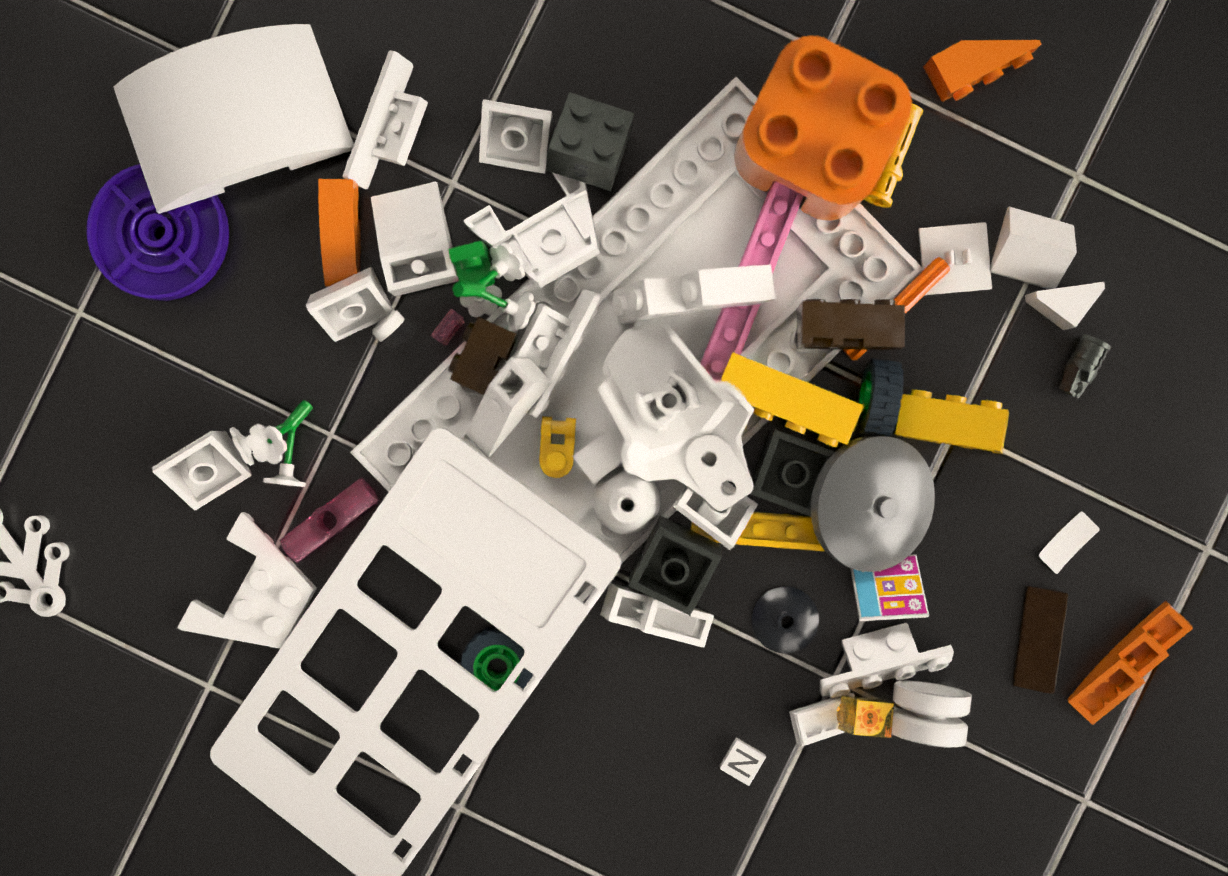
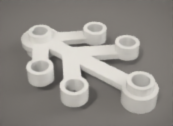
[0,510,69,617]

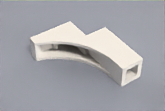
[612,265,775,324]

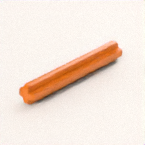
[843,257,950,361]

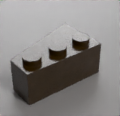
[796,299,905,350]

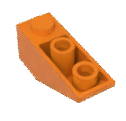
[923,40,1042,102]

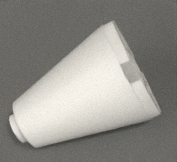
[593,467,661,535]

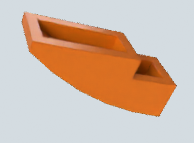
[318,179,361,287]

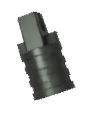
[1059,334,1111,399]

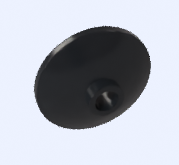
[752,586,819,654]

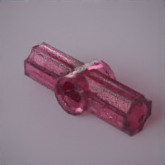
[279,478,380,563]

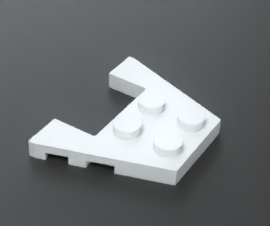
[464,173,600,288]
[177,512,317,648]

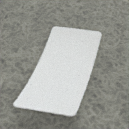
[1039,512,1100,574]

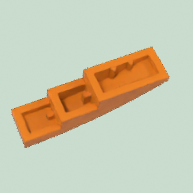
[1067,601,1193,725]

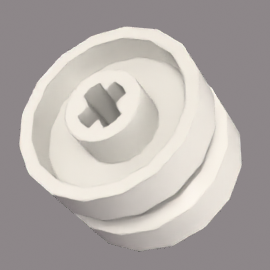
[889,680,972,747]

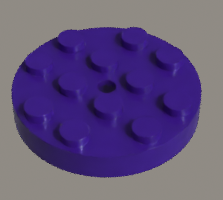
[87,164,229,301]

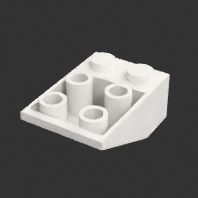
[371,182,459,296]

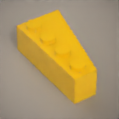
[721,352,864,448]

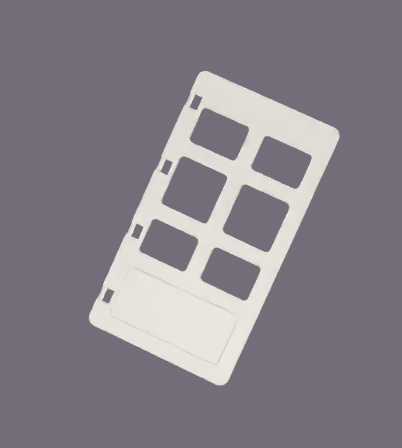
[210,428,621,876]

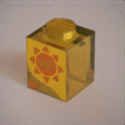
[837,695,894,738]

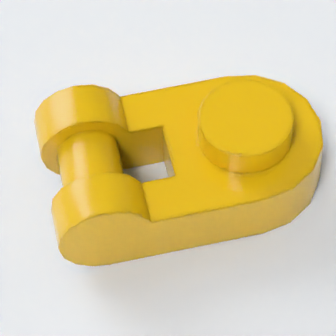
[539,416,576,478]

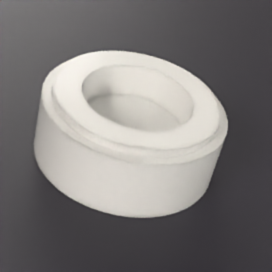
[372,310,405,342]

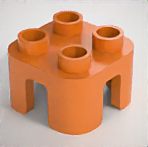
[734,36,912,221]

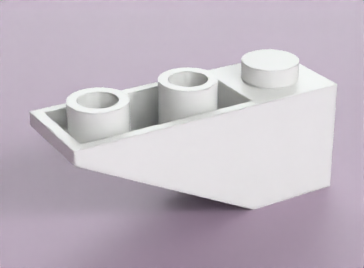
[466,358,552,457]

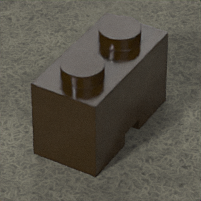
[448,317,519,395]

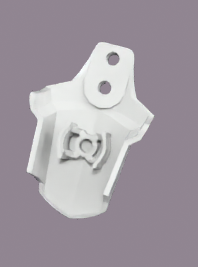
[597,323,754,511]

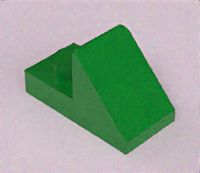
[448,241,495,287]

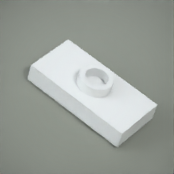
[789,692,857,746]

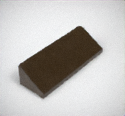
[1013,586,1068,694]

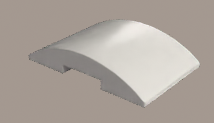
[113,24,354,214]

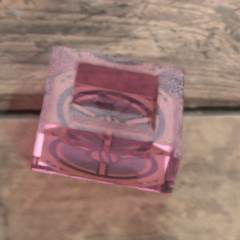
[430,309,465,345]

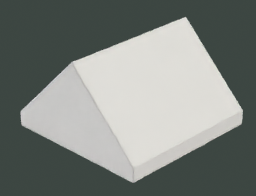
[479,99,554,174]
[990,207,1077,289]
[306,267,393,342]
[152,431,252,510]
[672,481,758,550]

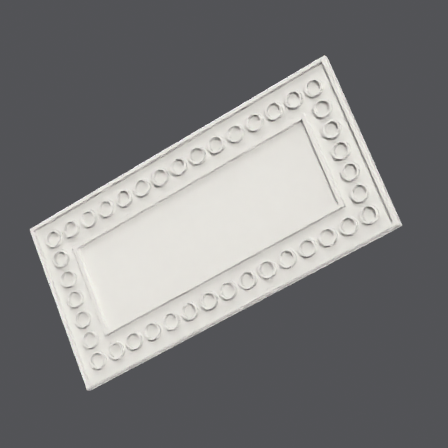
[350,77,924,602]

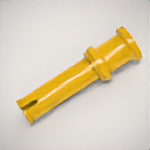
[864,104,923,208]

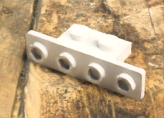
[343,50,428,189]
[511,289,601,418]
[820,623,954,698]

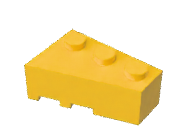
[895,389,1009,454]

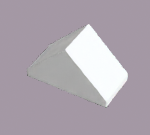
[1025,282,1105,330]

